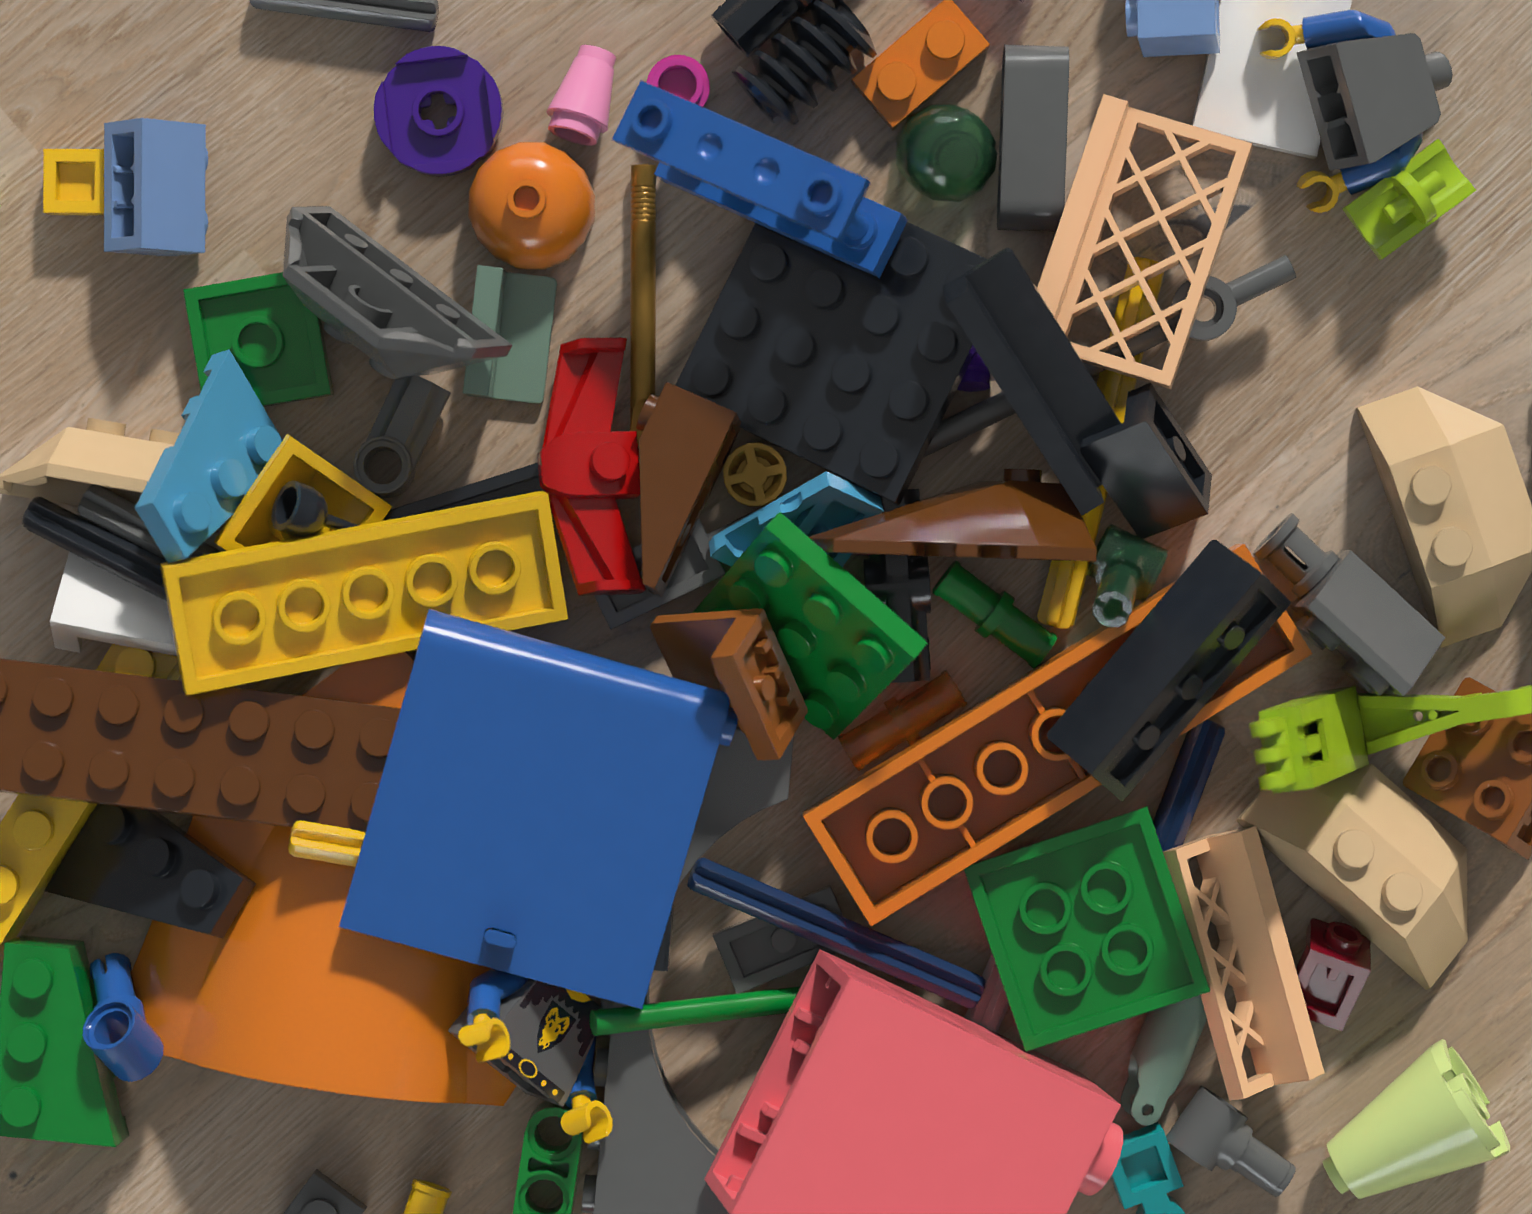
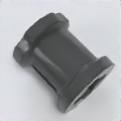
[1253,513,1339,598]

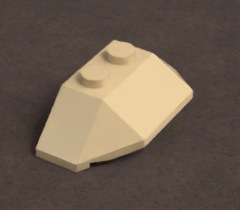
[1356,387,1532,648]
[0,418,228,532]
[1236,764,1468,990]

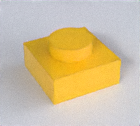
[43,149,104,216]

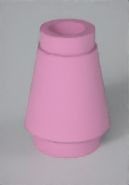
[546,45,616,145]

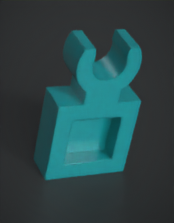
[1111,1122,1185,1214]

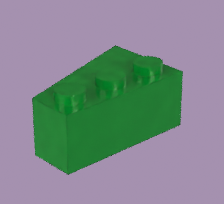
[0,935,129,1147]

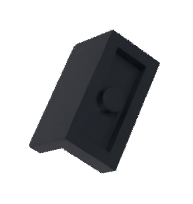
[1080,383,1212,539]

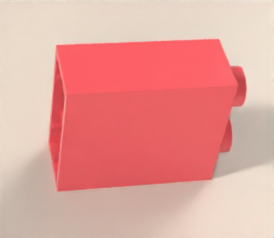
[704,949,1123,1214]

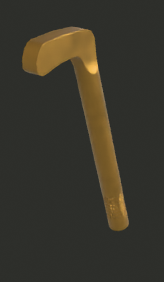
[629,164,656,449]

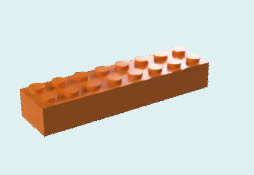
[803,543,1313,926]

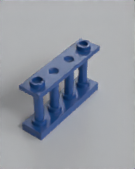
[612,80,908,278]

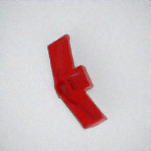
[537,337,646,596]

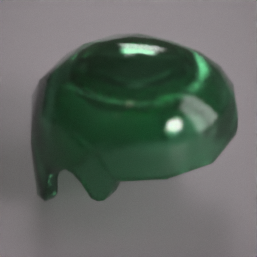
[896,104,998,202]

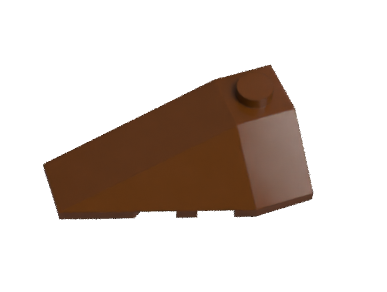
[809,469,1097,561]

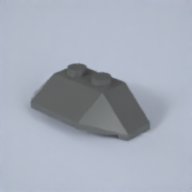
[283,206,512,380]

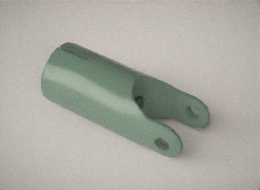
[1120,995,1207,1125]

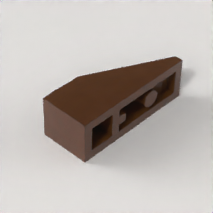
[636,382,741,598]

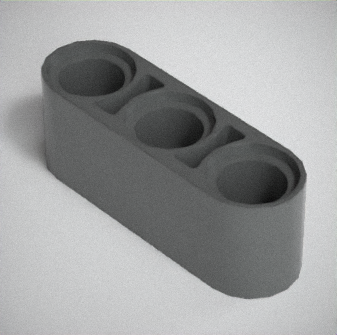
[997,44,1070,232]

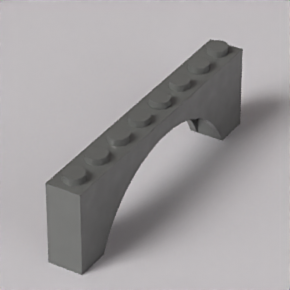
[581,727,794,1214]

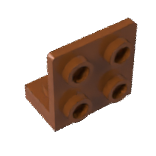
[650,608,808,761]
[1403,677,1532,860]

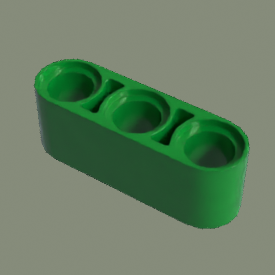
[513,1101,584,1214]

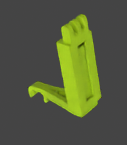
[1249,685,1532,794]

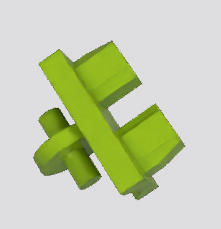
[1342,138,1476,260]

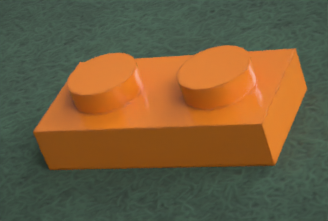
[851,0,990,131]

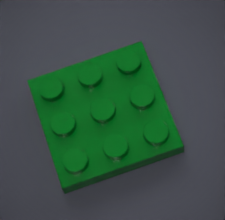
[692,511,928,740]
[964,806,1210,1052]

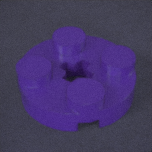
[374,46,504,177]

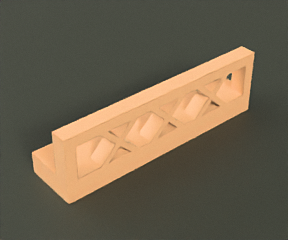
[1163,826,1325,1101]

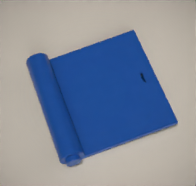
[339,609,738,1009]

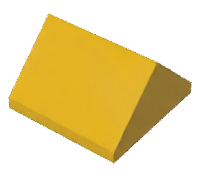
[213,434,392,551]

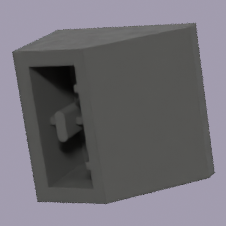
[1290,550,1445,696]

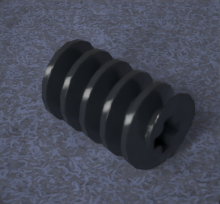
[732,0,877,125]

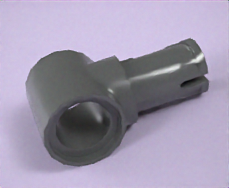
[1166,1085,1296,1197]

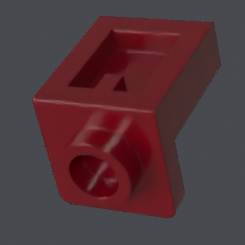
[1296,918,1371,1031]

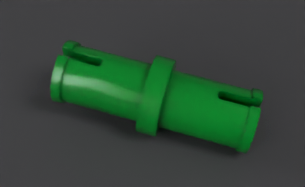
[932,560,1058,669]

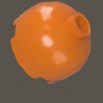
[468,142,595,270]

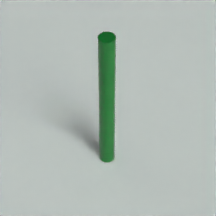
[590,986,801,1036]

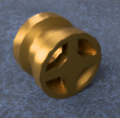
[723,443,787,507]

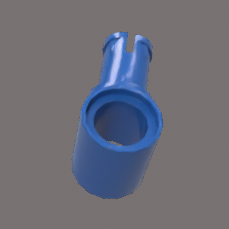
[83,953,164,1082]

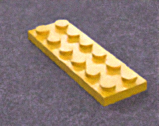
[160,491,568,695]

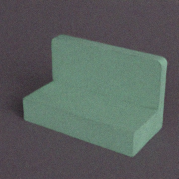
[463,265,557,404]

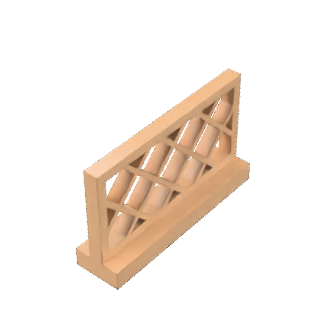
[1037,94,1253,390]

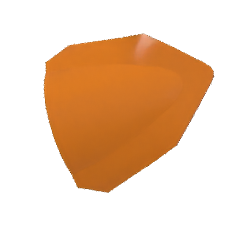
[131,652,516,1106]

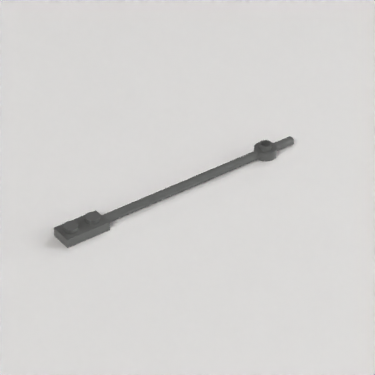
[594,255,1297,630]

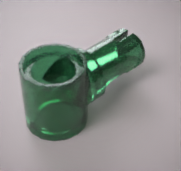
[1086,523,1168,628]

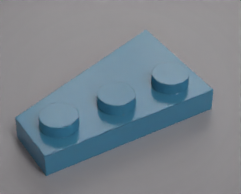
[135,349,283,563]

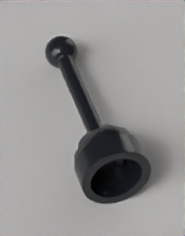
[272,480,359,537]

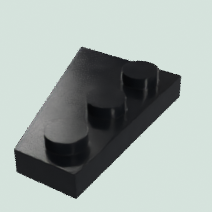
[44,804,256,938]

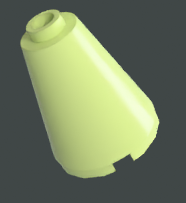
[1323,1039,1510,1199]

